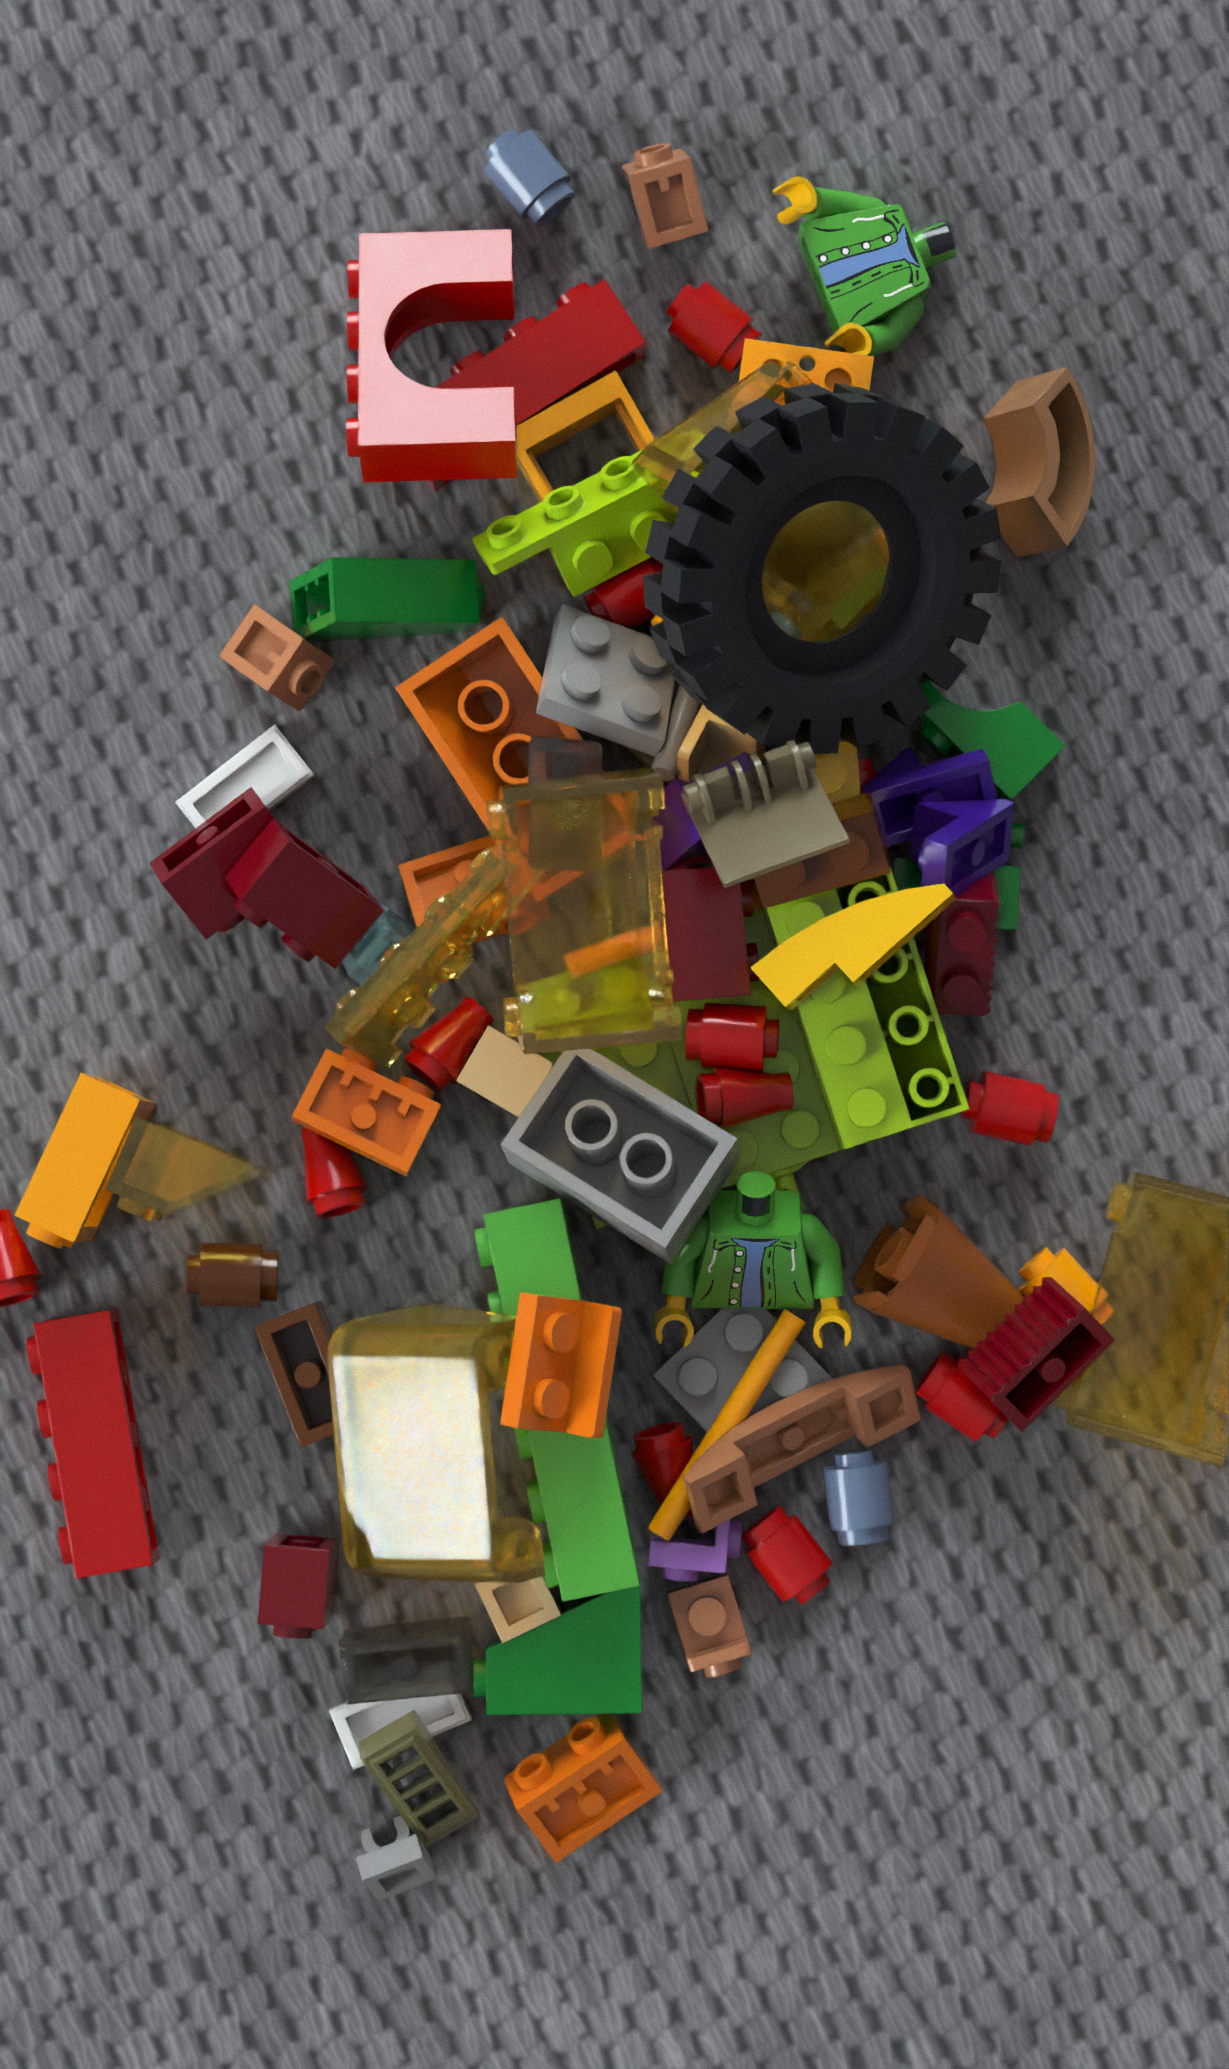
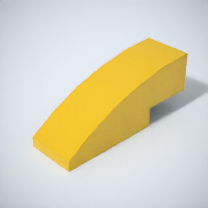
[750,883,956,1011]

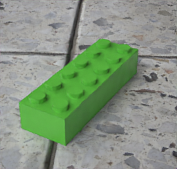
[474,1198,640,1602]

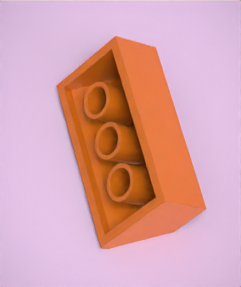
[395,617,646,903]

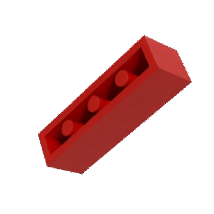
[425,279,646,492]
[26,1308,160,1579]

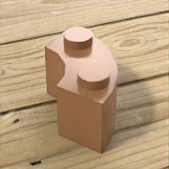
[983,367,1095,557]

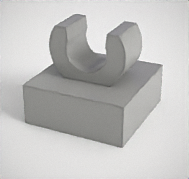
[355,1816,438,1901]

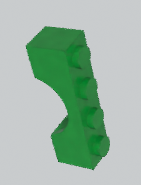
[827,566,1065,801]

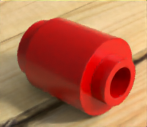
[666,281,762,374]
[583,557,663,629]
[685,1003,779,1071]
[960,1071,1059,1146]
[915,1351,1008,1442]
[741,1505,833,1604]

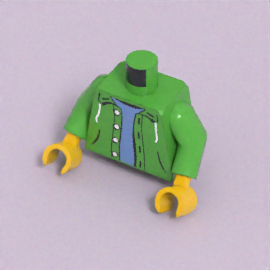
[772,176,956,357]
[652,1171,852,1349]

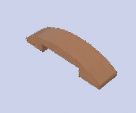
[683,1365,921,1534]

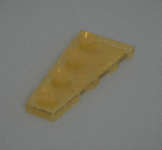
[324,838,542,1068]

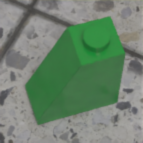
[289,557,485,642]
[474,1586,642,1715]

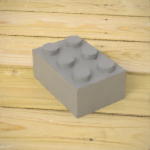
[501,1037,741,1264]

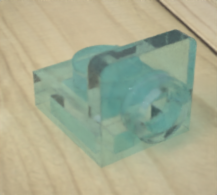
[342,898,421,990]

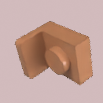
[622,143,709,249]
[219,604,334,711]
[667,1573,752,1678]

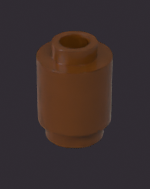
[187,1242,278,1308]

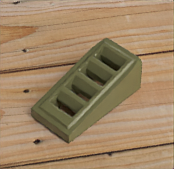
[359,1710,480,1848]

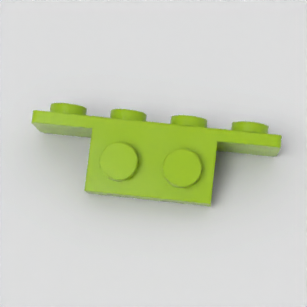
[472,423,707,597]

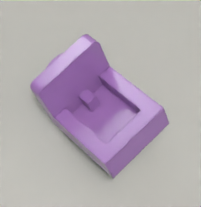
[648,1519,742,1581]

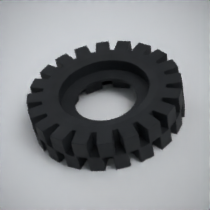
[643,383,1002,754]

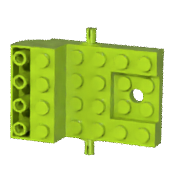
[518,867,969,1229]

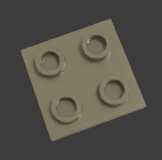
[681,740,850,888]

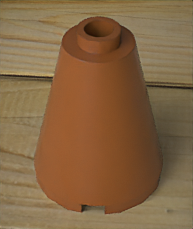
[852,1195,1024,1349]

